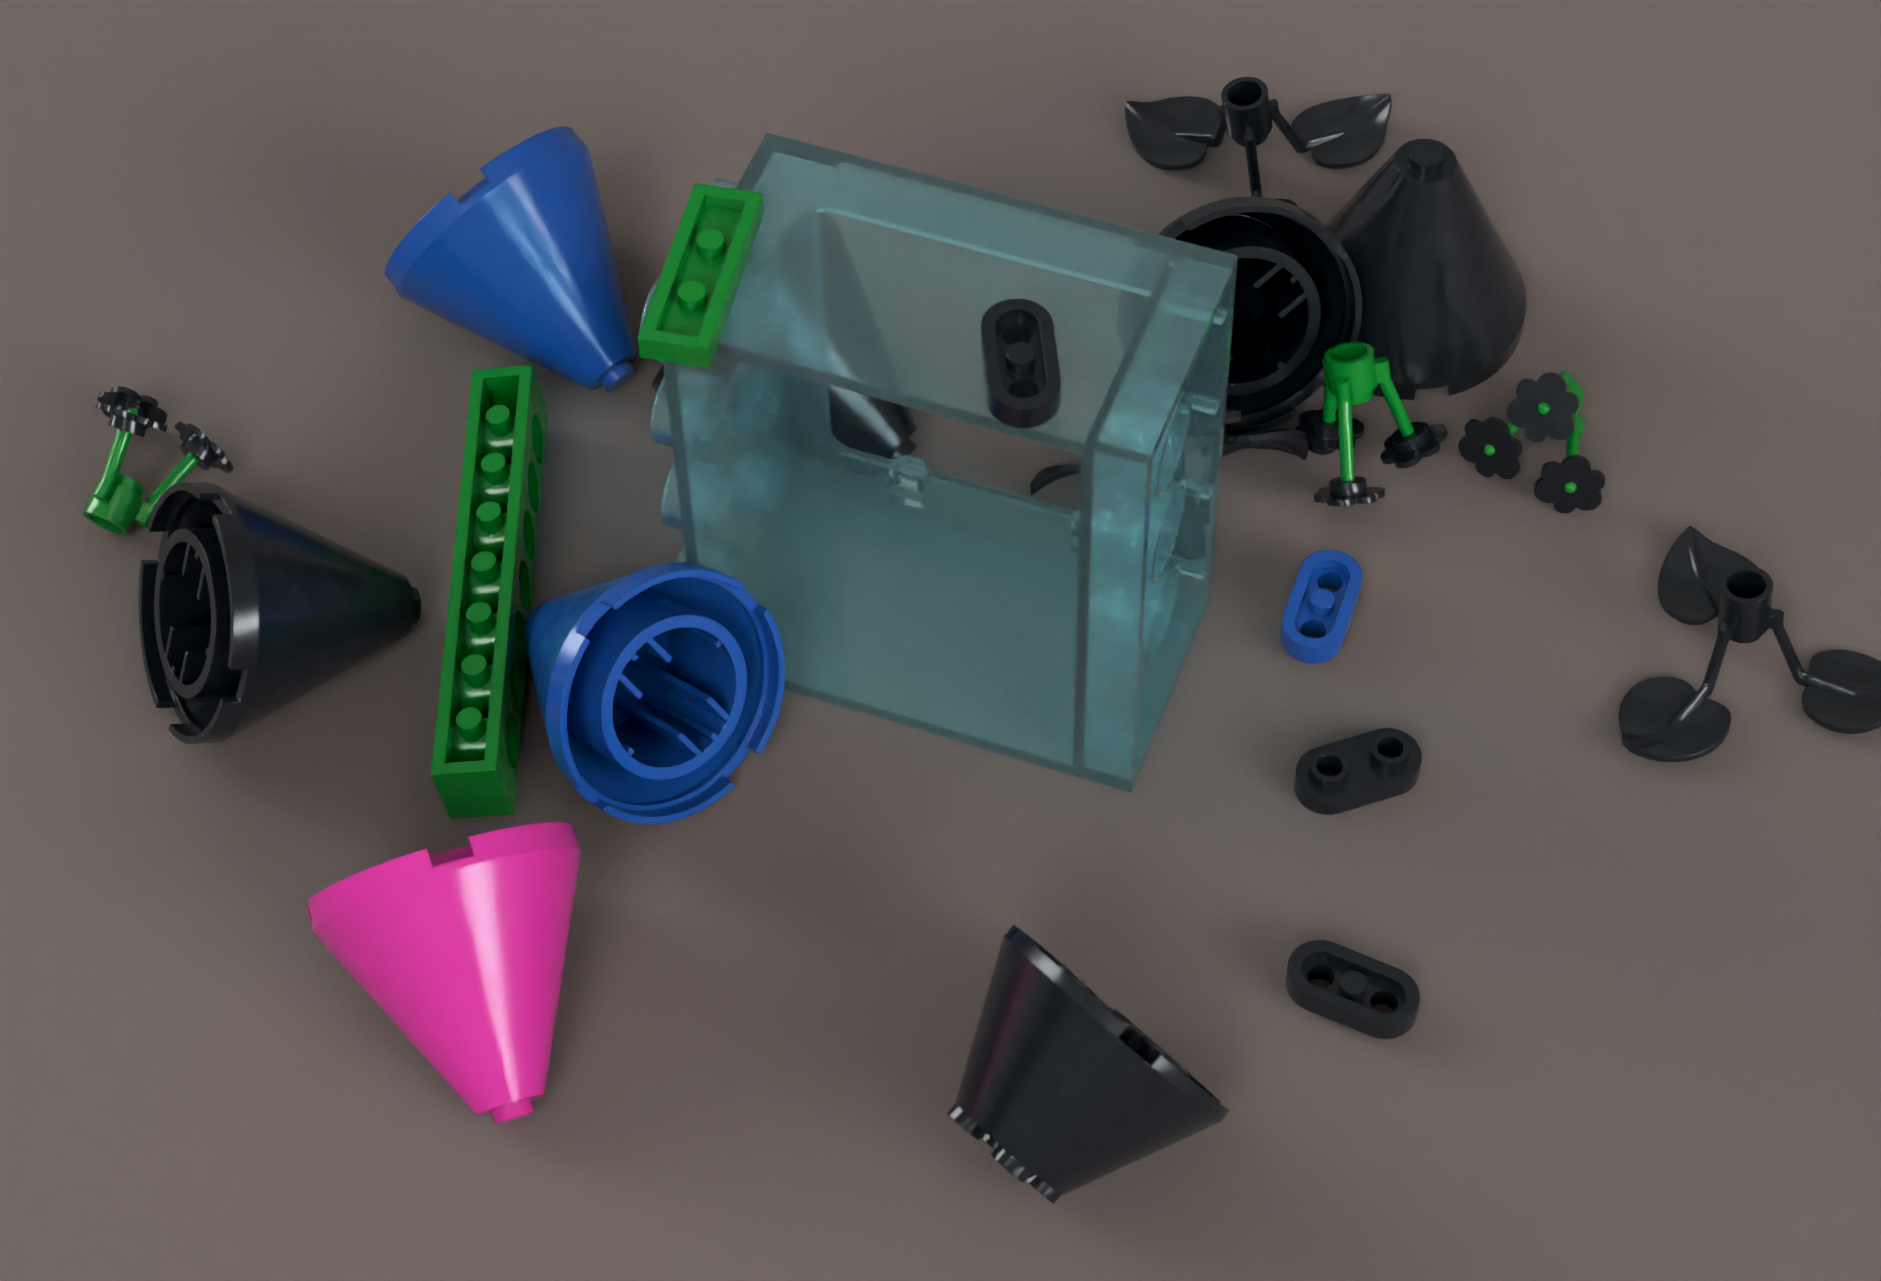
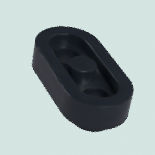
[981,299,1061,428]
[1294,728,1422,815]
[1286,940,1420,1039]

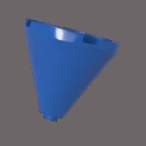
[385,126,638,392]
[524,562,785,824]

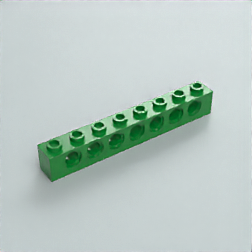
[431,365,548,819]

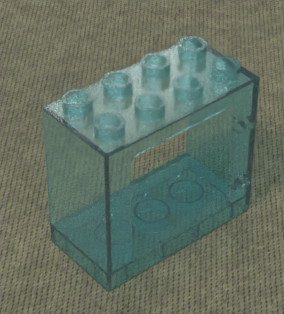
[639,133,1238,793]

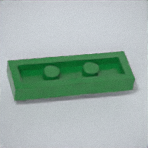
[637,183,764,369]

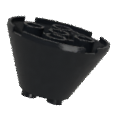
[947,924,1230,1204]

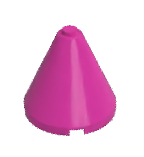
[307,822,581,1125]

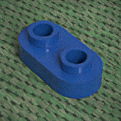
[1280,550,1363,663]

